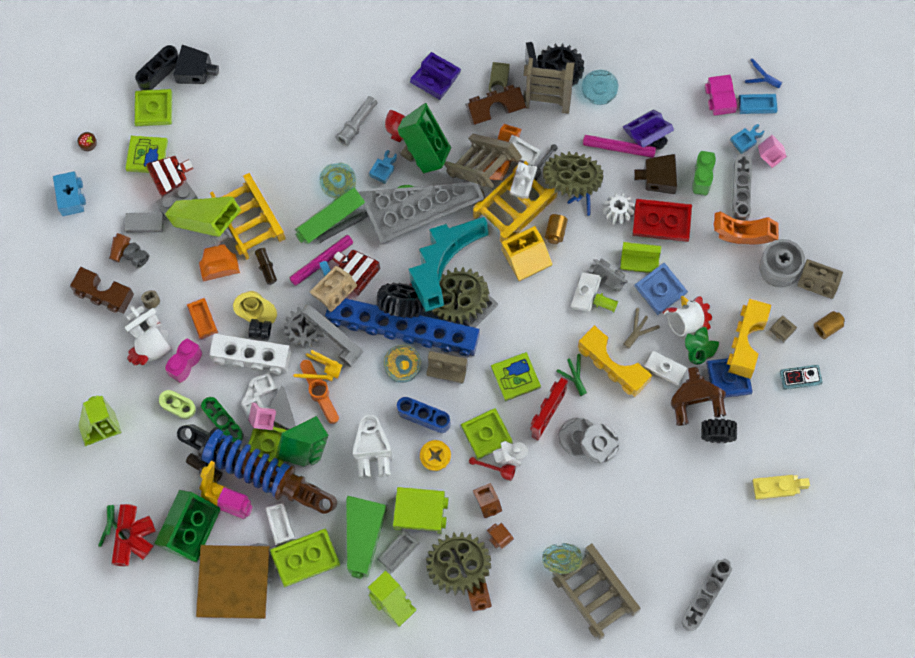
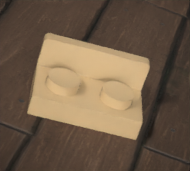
[310,266,357,312]

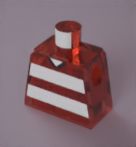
[146,156,193,198]
[333,250,381,296]

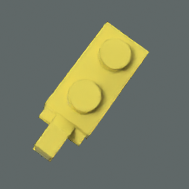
[752,475,810,500]

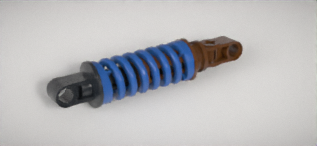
[177,424,337,514]

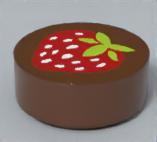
[77,132,97,151]

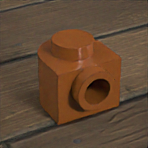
[487,522,514,549]

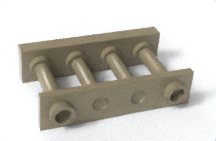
[523,58,574,114]
[444,133,522,188]
[552,543,641,640]

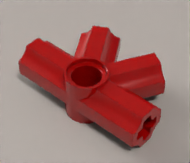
[111,504,156,567]

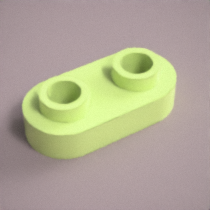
[159,390,196,419]

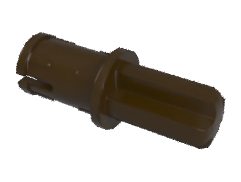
[255,248,277,285]
[185,453,223,483]

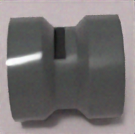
[123,242,150,268]

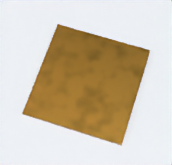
[196,545,270,619]

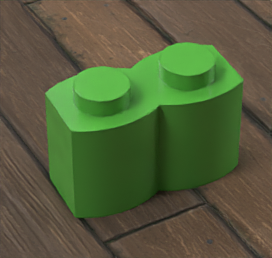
[692,151,716,196]

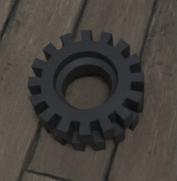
[701,418,737,443]

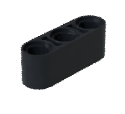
[135,45,179,90]

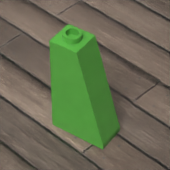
[295,187,365,244]
[346,495,387,579]

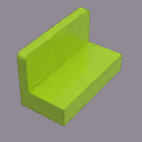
[620,242,661,273]

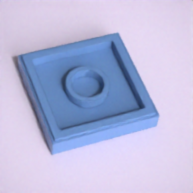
[634,263,688,315]

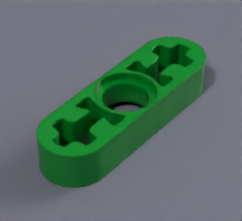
[201,397,244,444]

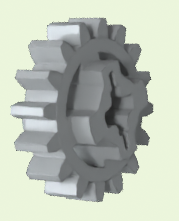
[284,307,324,348]

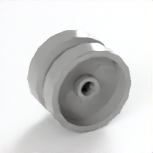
[759,239,805,287]

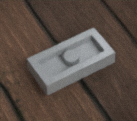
[156,182,198,218]

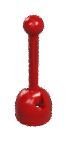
[469,457,516,481]

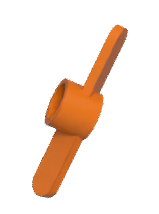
[300,360,339,424]

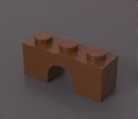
[465,84,526,125]
[70,267,134,314]

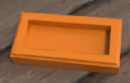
[187,298,218,340]

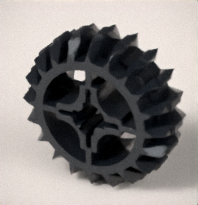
[537,43,585,88]
[376,282,426,319]

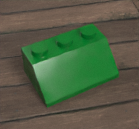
[398,103,452,174]
[276,416,329,467]
[154,490,221,563]

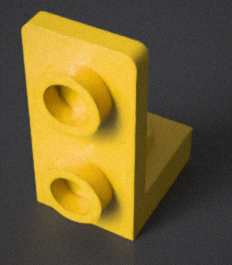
[199,461,230,506]

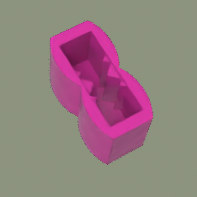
[705,74,737,116]
[165,338,202,383]
[217,487,253,519]

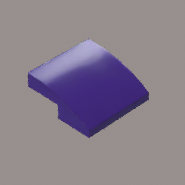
[410,52,461,100]
[623,109,674,148]

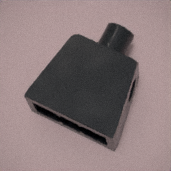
[173,45,219,84]

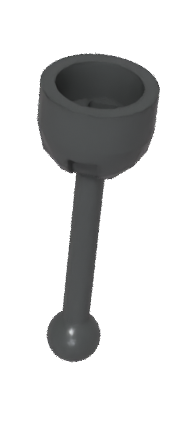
[531,144,558,181]

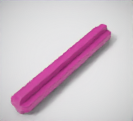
[583,135,656,158]
[290,235,353,286]

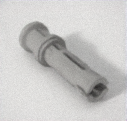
[335,96,378,146]

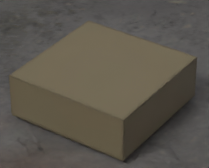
[769,315,797,342]

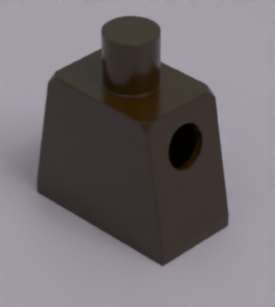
[634,154,677,194]

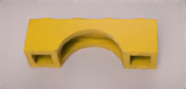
[727,298,772,379]
[578,325,652,397]

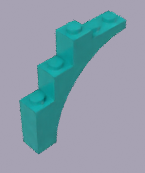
[408,217,489,312]

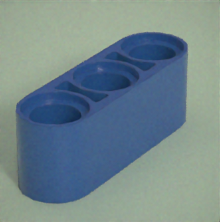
[397,397,451,433]

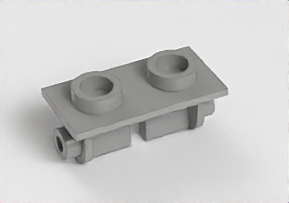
[589,258,628,292]

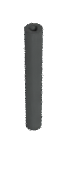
[317,210,369,243]

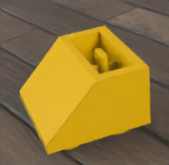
[501,226,552,281]

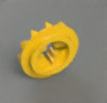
[420,440,451,471]

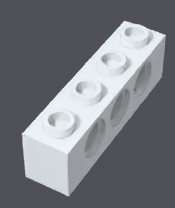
[209,334,291,374]

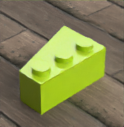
[78,396,122,446]
[367,570,417,627]

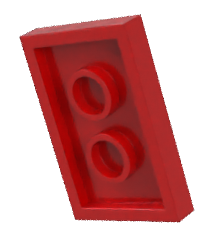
[632,199,692,242]
[530,377,568,441]

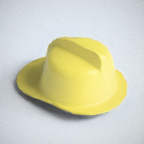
[233,291,277,324]

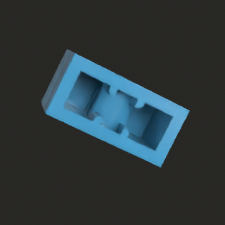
[53,171,86,216]

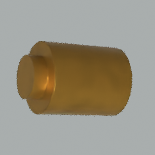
[545,214,568,244]
[814,311,845,339]

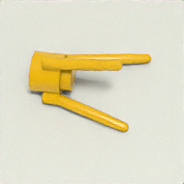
[293,350,343,381]

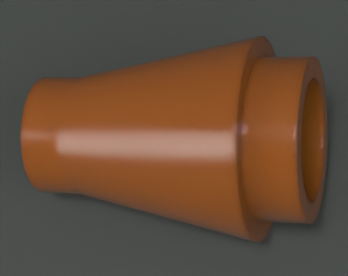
[109,233,131,262]

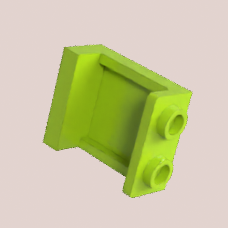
[393,487,449,534]

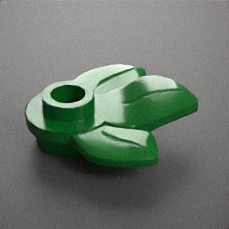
[685,327,719,365]

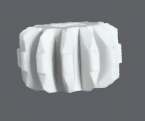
[603,192,635,225]

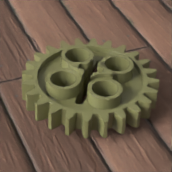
[543,151,604,198]
[432,267,490,325]
[426,532,491,595]

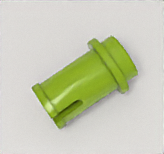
[593,293,619,312]

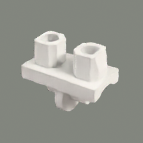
[510,162,537,199]
[124,305,159,338]
[493,441,528,467]

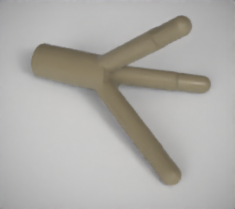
[624,307,660,349]

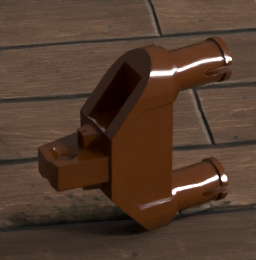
[671,367,727,426]

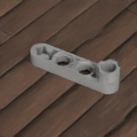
[732,154,752,221]
[300,304,363,367]
[681,558,732,631]

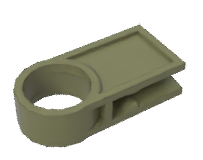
[489,62,510,92]

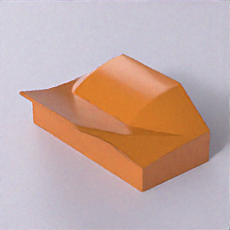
[199,244,240,282]

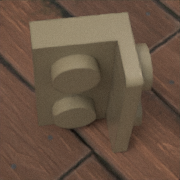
[797,259,843,299]
[426,351,468,384]

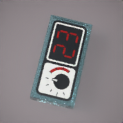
[780,365,823,390]

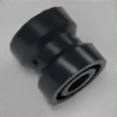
[249,319,272,340]

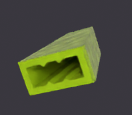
[165,196,241,237]

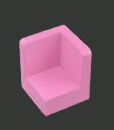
[758,135,787,168]
[248,403,276,430]

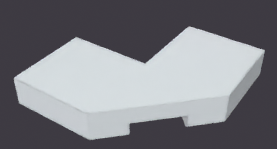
[241,372,277,419]

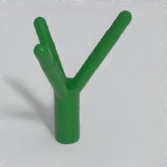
[556,354,587,397]
[98,505,127,547]

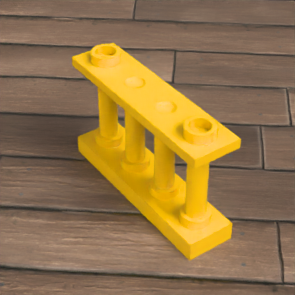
[473,161,558,242]
[210,173,286,260]

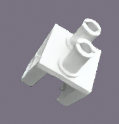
[353,415,393,479]

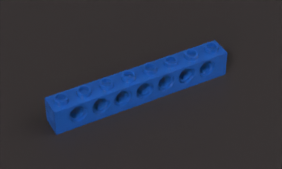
[325,298,480,357]

